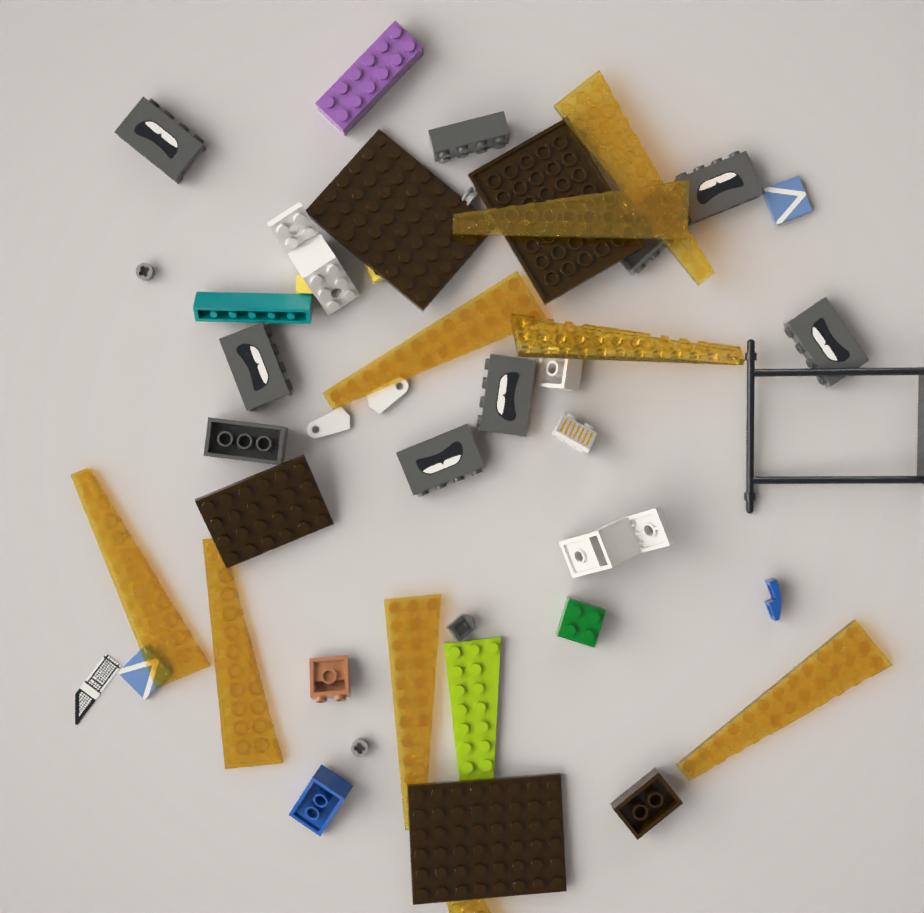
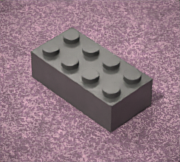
[428,111,510,163]
[203,417,288,465]

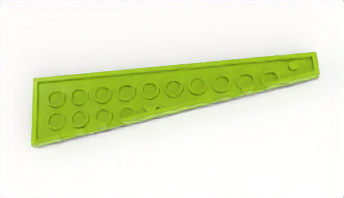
[444,636,501,780]

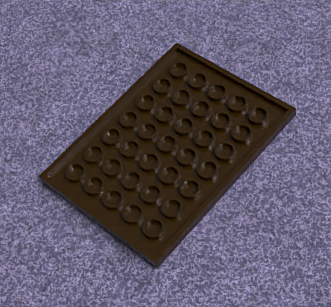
[468,117,645,305]
[306,129,496,312]
[407,773,567,905]

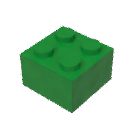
[556,597,606,648]

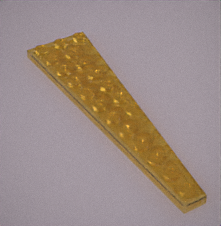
[453,180,689,240]

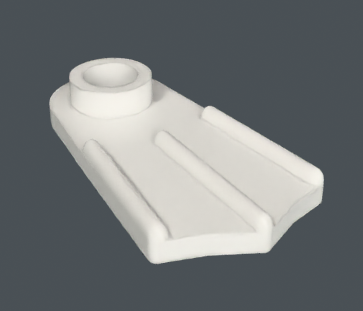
[366,377,409,414]
[307,407,350,438]

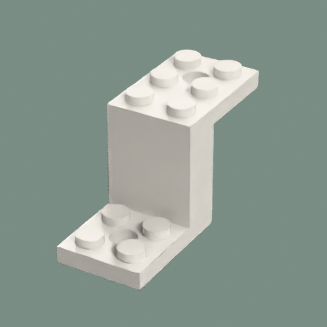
[267,202,360,316]
[559,506,675,578]

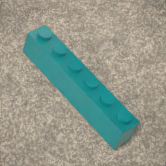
[193,292,313,324]

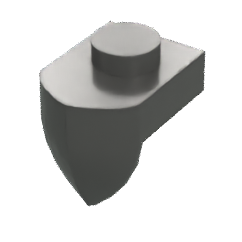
[446,614,476,642]

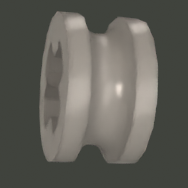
[461,187,479,206]
[136,263,155,281]
[351,738,369,757]

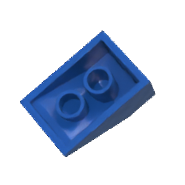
[289,764,353,836]

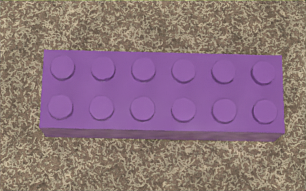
[315,20,424,136]

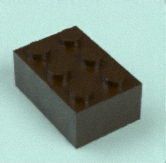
[610,768,683,840]

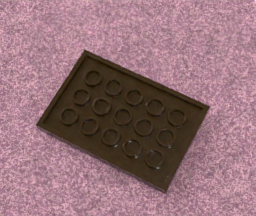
[195,454,334,569]

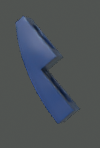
[764,578,781,621]

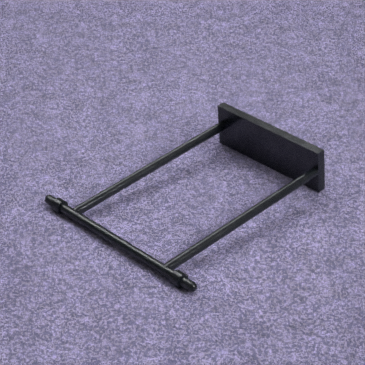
[744,339,924,514]

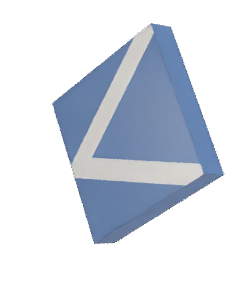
[762,176,812,226]
[118,645,173,700]

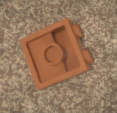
[309,655,351,703]

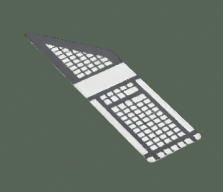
[75,654,121,725]

